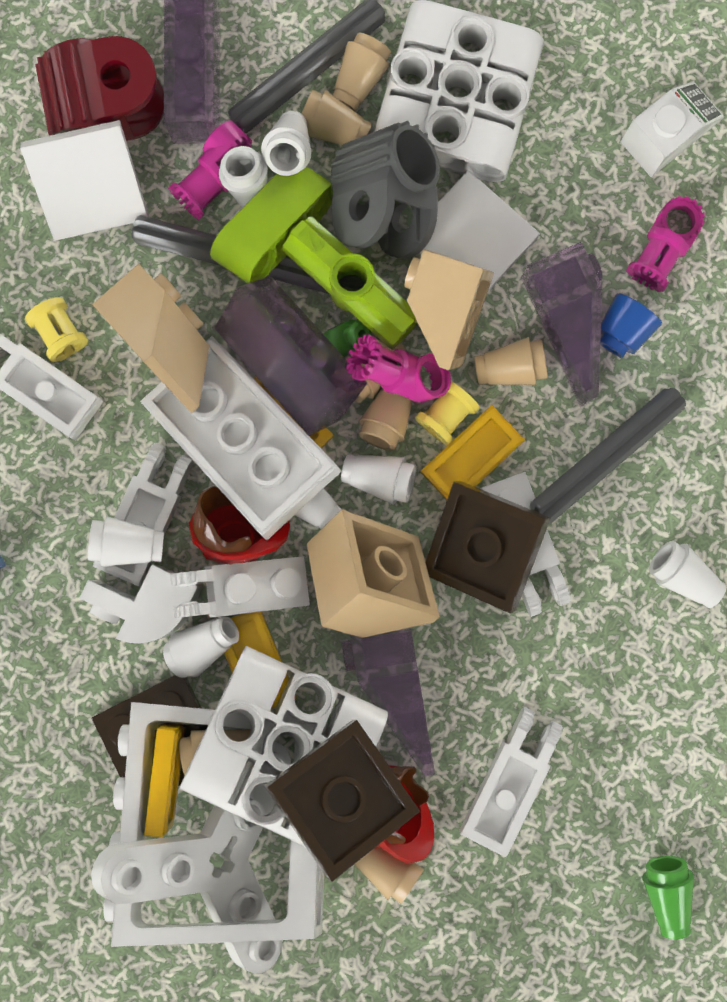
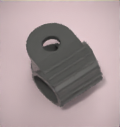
[331,121,440,259]

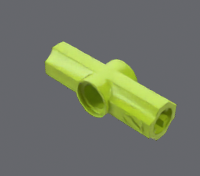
[282,216,418,350]

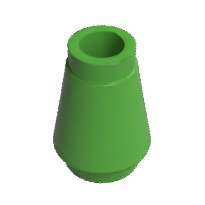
[642,856,694,939]

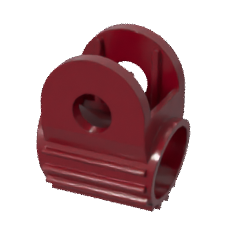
[35,36,166,141]

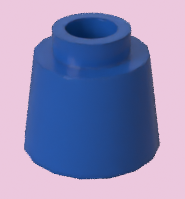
[598,293,662,358]

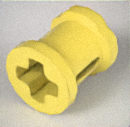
[25,297,89,363]
[415,381,480,446]

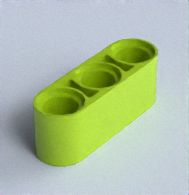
[210,166,333,287]

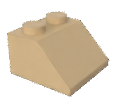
[404,249,494,370]
[92,263,210,414]
[307,509,440,638]

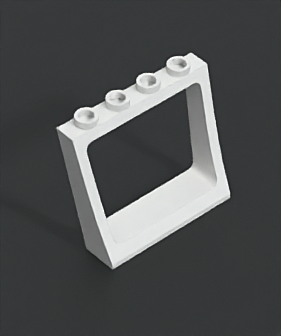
[103,702,328,947]

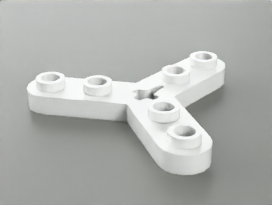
[91,742,291,974]

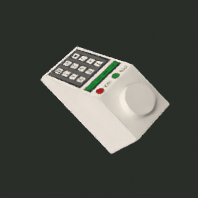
[620,81,724,177]

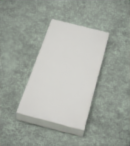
[140,336,342,540]

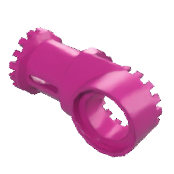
[168,120,252,221]
[626,196,705,292]
[346,335,451,403]

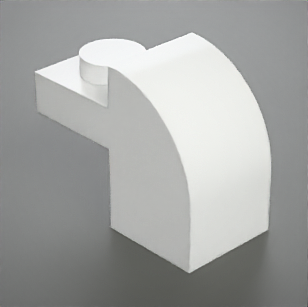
[79,565,204,643]

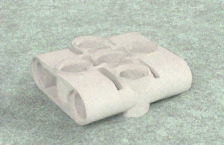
[374,0,544,182]
[179,646,388,846]

